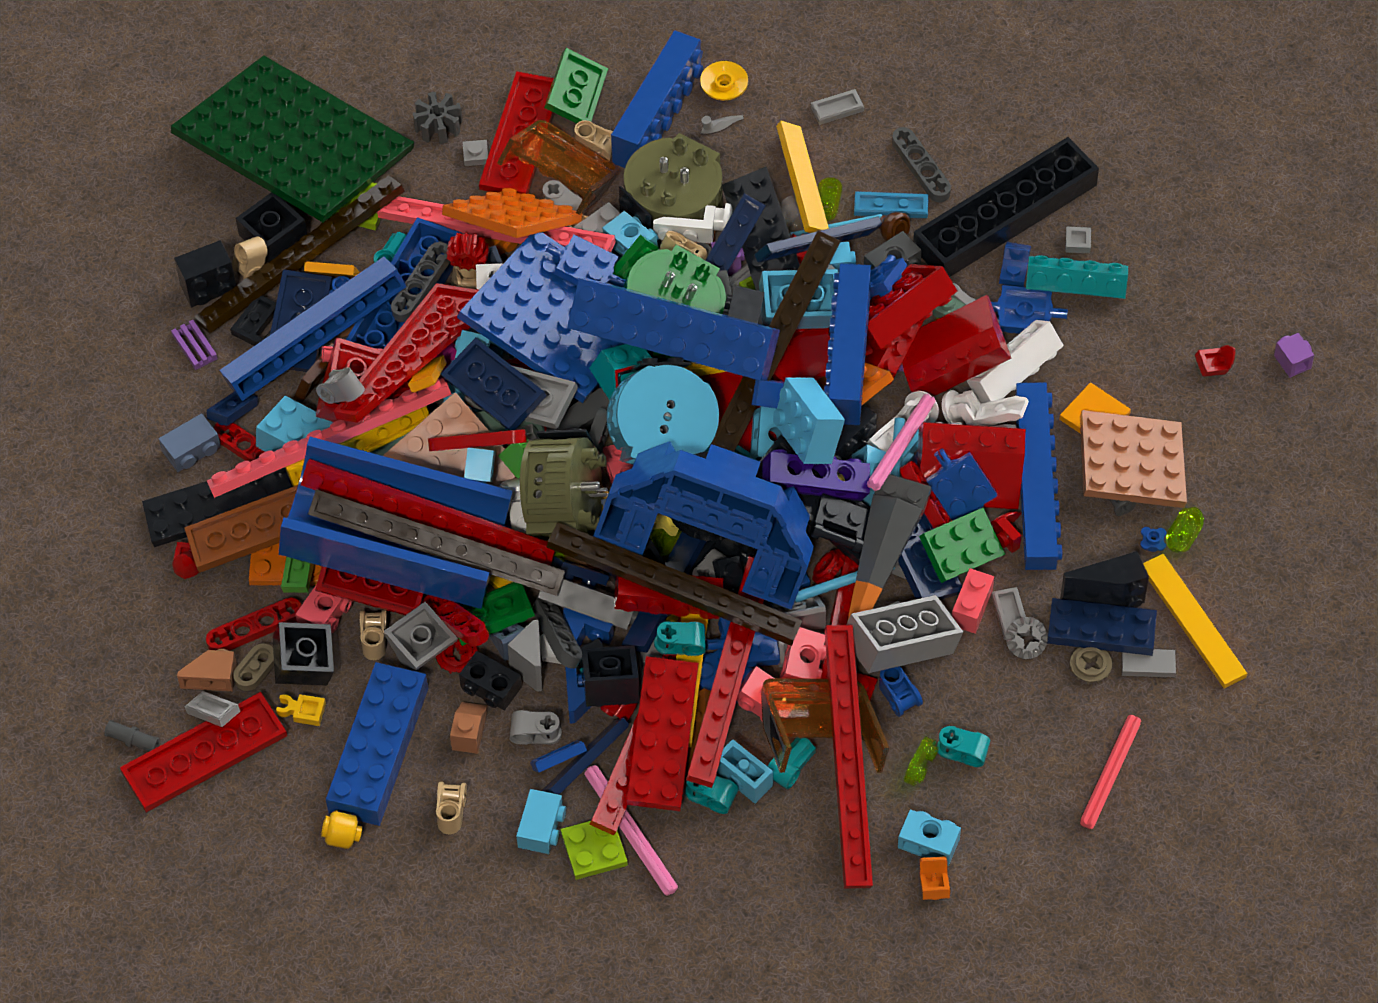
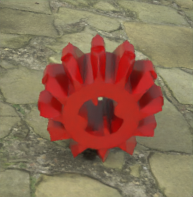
[446,232,489,271]

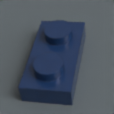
[207,392,258,426]
[551,556,609,587]

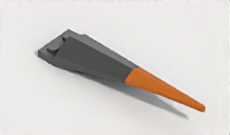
[847,474,932,622]

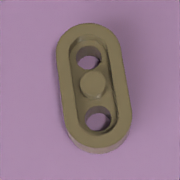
[233,644,274,691]

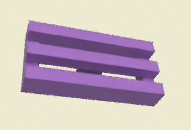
[171,320,217,370]

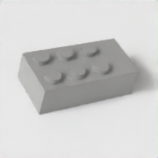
[846,595,963,673]

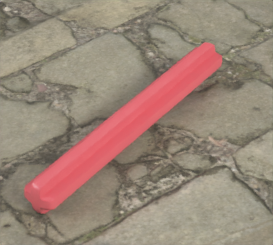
[1080,715,1141,829]

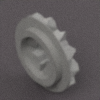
[1006,617,1048,659]

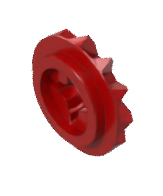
[812,549,846,584]
[436,636,477,674]

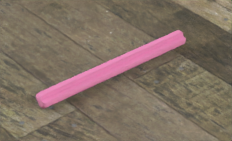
[867,394,936,491]
[584,765,678,896]

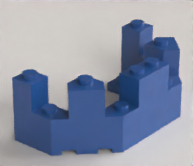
[594,441,814,609]

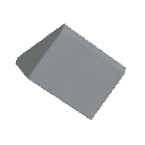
[766,595,826,631]
[384,602,458,670]
[508,620,542,691]

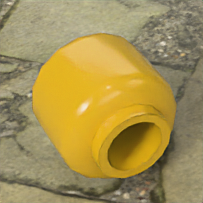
[321,811,362,849]

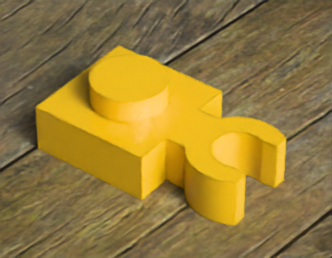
[276,694,326,726]

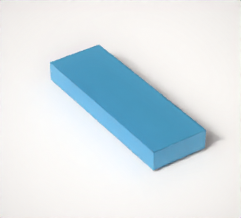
[854,192,928,218]

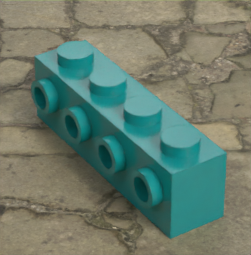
[1026,255,1128,299]

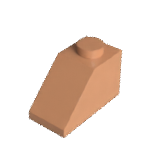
[177,649,237,691]
[450,702,488,754]

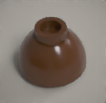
[879,212,910,241]

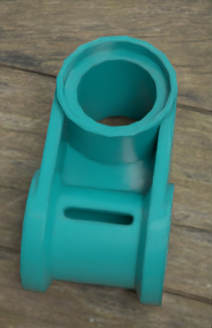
[654,621,706,656]
[937,726,991,767]
[685,776,739,814]

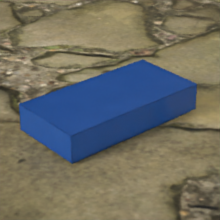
[530,740,587,773]

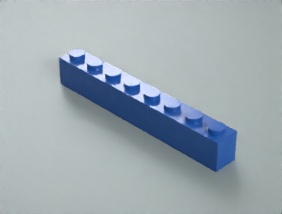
[219,257,407,401]
[1015,383,1062,570]

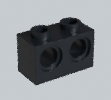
[459,651,522,711]

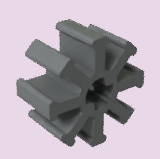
[413,92,462,144]

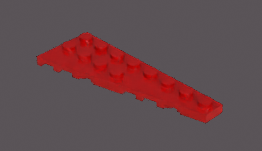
[333,283,479,423]

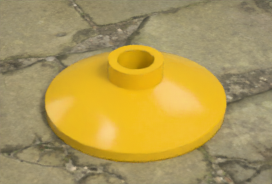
[700,61,748,101]

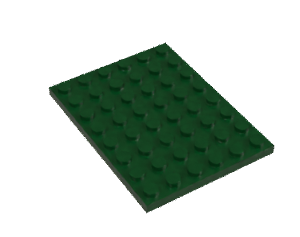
[171,55,414,223]

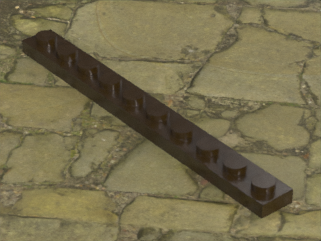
[194,176,405,334]
[708,230,841,452]
[308,489,566,596]
[547,522,803,646]

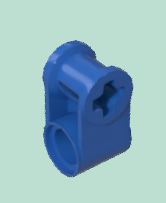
[879,666,923,717]

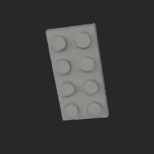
[464,366,578,429]

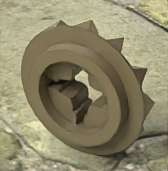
[1070,647,1112,684]

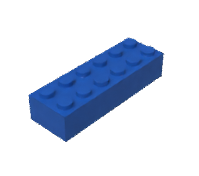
[611,30,703,168]
[824,263,871,425]
[326,662,428,826]

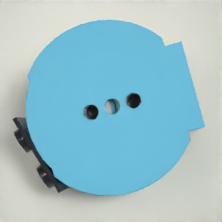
[607,358,719,465]

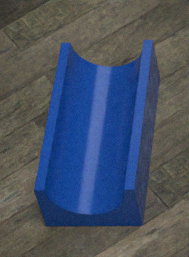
[279,437,513,609]

